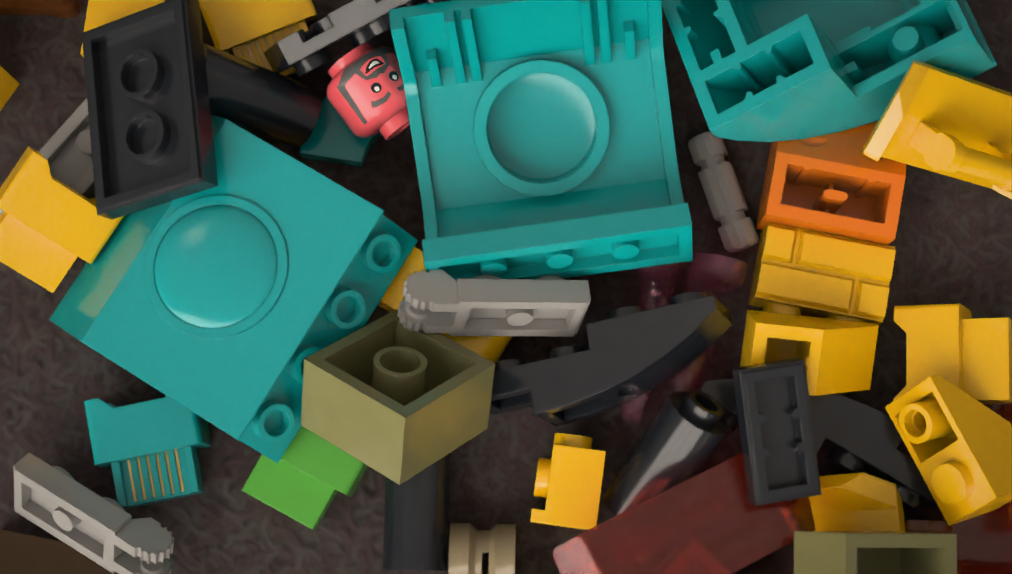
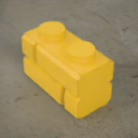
[748,222,896,325]

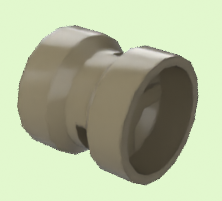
[448,523,516,574]

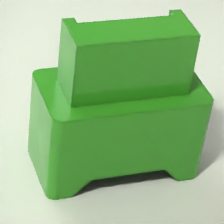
[241,426,368,530]

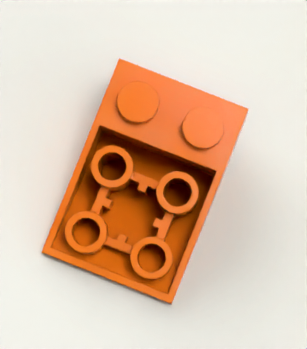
[755,120,907,245]

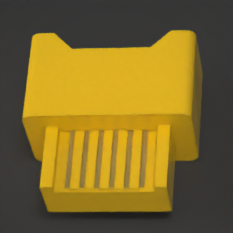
[197,0,319,77]
[0,146,124,293]
[893,303,1012,404]

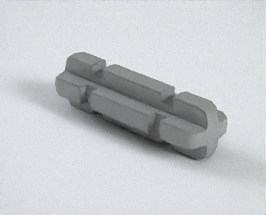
[688,131,759,253]

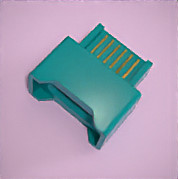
[84,396,212,509]

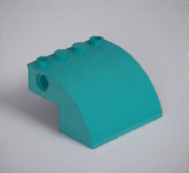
[662,0,997,142]

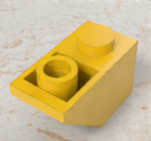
[740,310,879,396]
[885,374,1012,526]

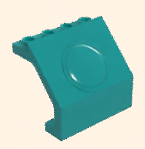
[389,0,693,281]
[49,114,418,463]

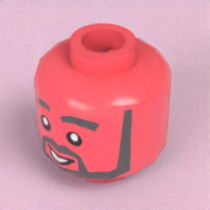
[326,42,410,141]

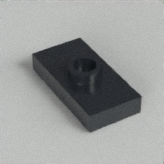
[732,358,822,506]

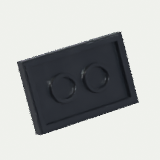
[82,0,218,219]

